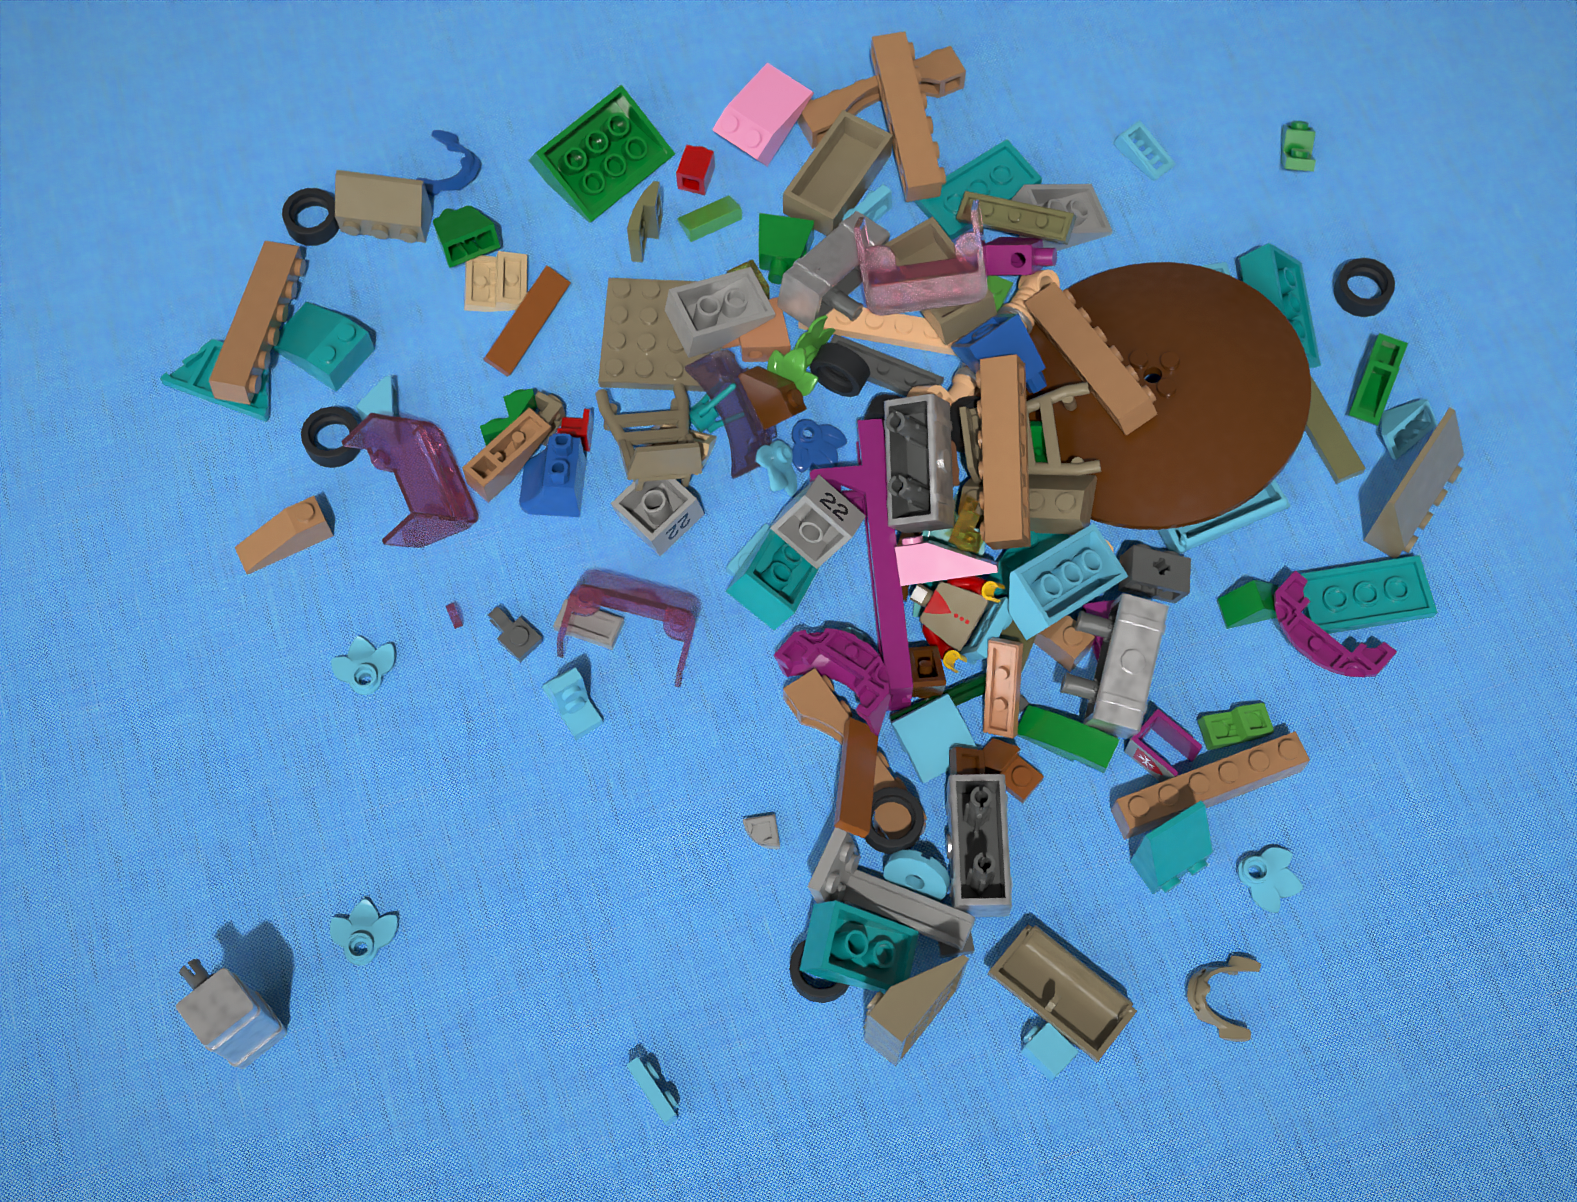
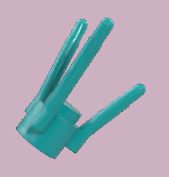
[689,368,756,434]

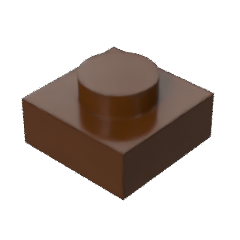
[949,747,985,775]

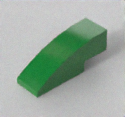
[1348,333,1408,426]
[1017,705,1120,773]

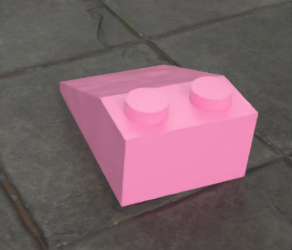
[712,63,814,167]
[895,535,999,586]

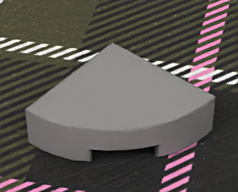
[743,814,780,849]

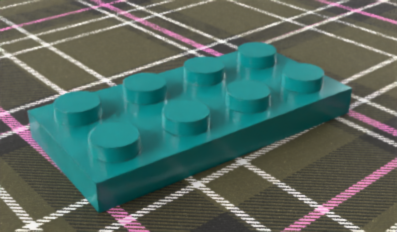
[914,139,1042,241]
[1301,555,1438,634]

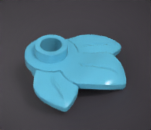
[756,440,797,497]
[331,636,395,695]
[1238,847,1303,913]
[330,899,398,966]

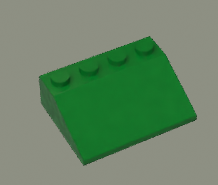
[528,84,675,223]

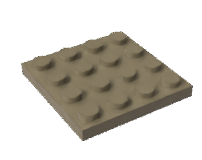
[598,278,722,392]

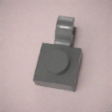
[488,607,543,663]

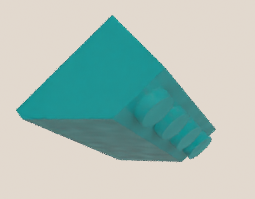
[1239,243,1321,368]

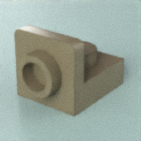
[535,391,566,446]

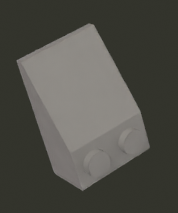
[1011,184,1113,251]
[665,267,776,358]

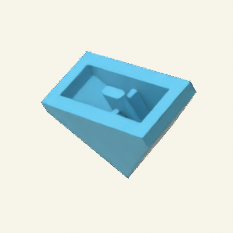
[356,376,399,444]

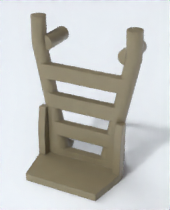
[959,382,1102,483]
[595,383,702,491]

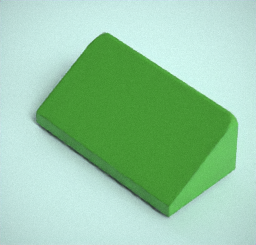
[677,195,742,242]

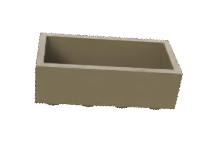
[783,110,893,236]
[882,217,997,345]

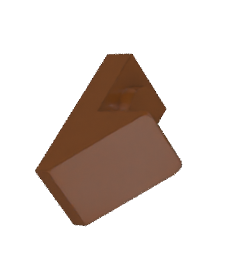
[983,738,1044,804]

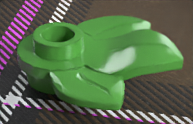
[793,315,836,368]
[767,348,818,396]

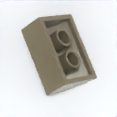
[335,170,433,243]

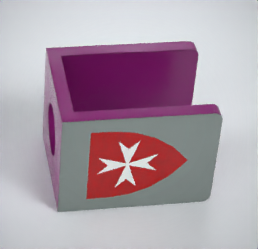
[1125,709,1202,782]

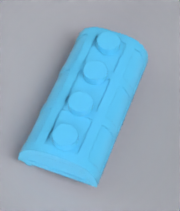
[1158,479,1291,555]

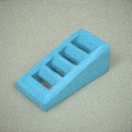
[1113,120,1176,181]

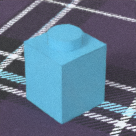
[1021,1022,1079,1082]

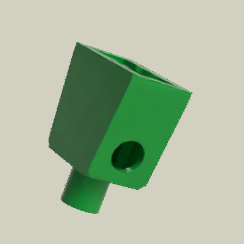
[433,205,500,268]
[759,213,814,284]

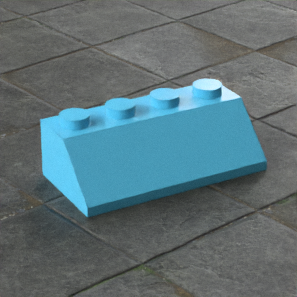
[1009,523,1128,640]

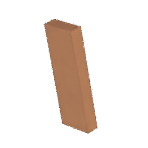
[983,637,1023,739]

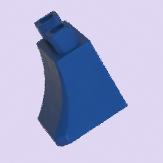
[951,314,1047,394]
[519,433,587,517]

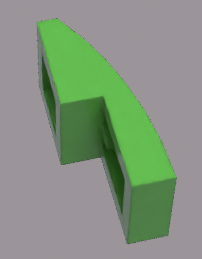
[1197,702,1274,750]

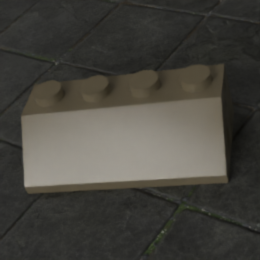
[958,475,1097,535]

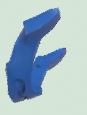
[416,130,480,196]

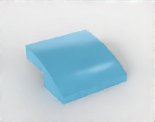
[890,693,978,783]

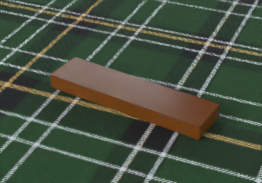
[483,265,571,377]
[834,718,879,838]

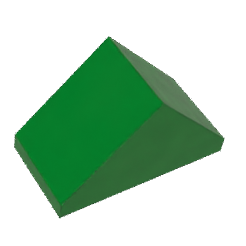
[1217,580,1278,629]

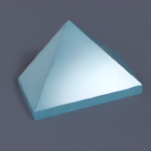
[1381,399,1438,460]

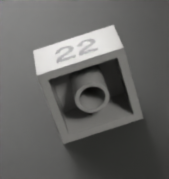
[770,475,866,569]
[610,479,704,556]

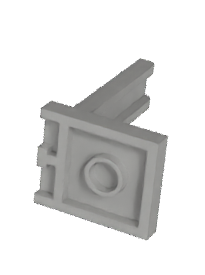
[807,827,975,950]

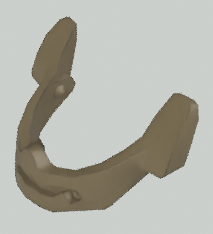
[1187,956,1261,1042]

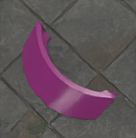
[1274,570,1397,678]
[773,628,891,735]

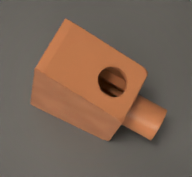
[722,297,791,362]

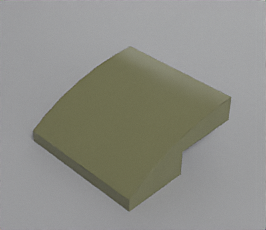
[627,181,663,263]

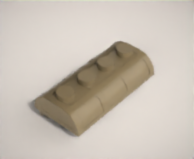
[987,924,1137,1063]

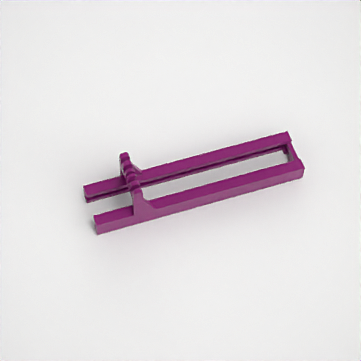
[810,419,913,711]

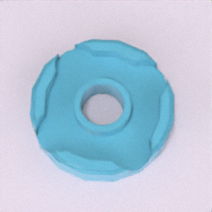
[884,850,950,902]

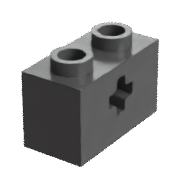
[1118,544,1191,604]

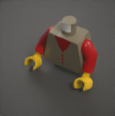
[910,576,1005,673]

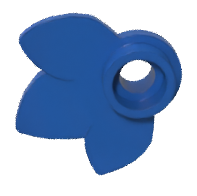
[791,420,847,473]

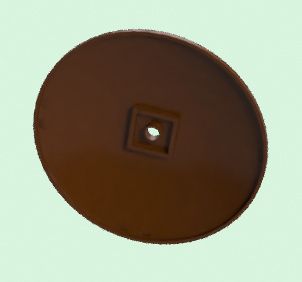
[1026,262,1311,530]

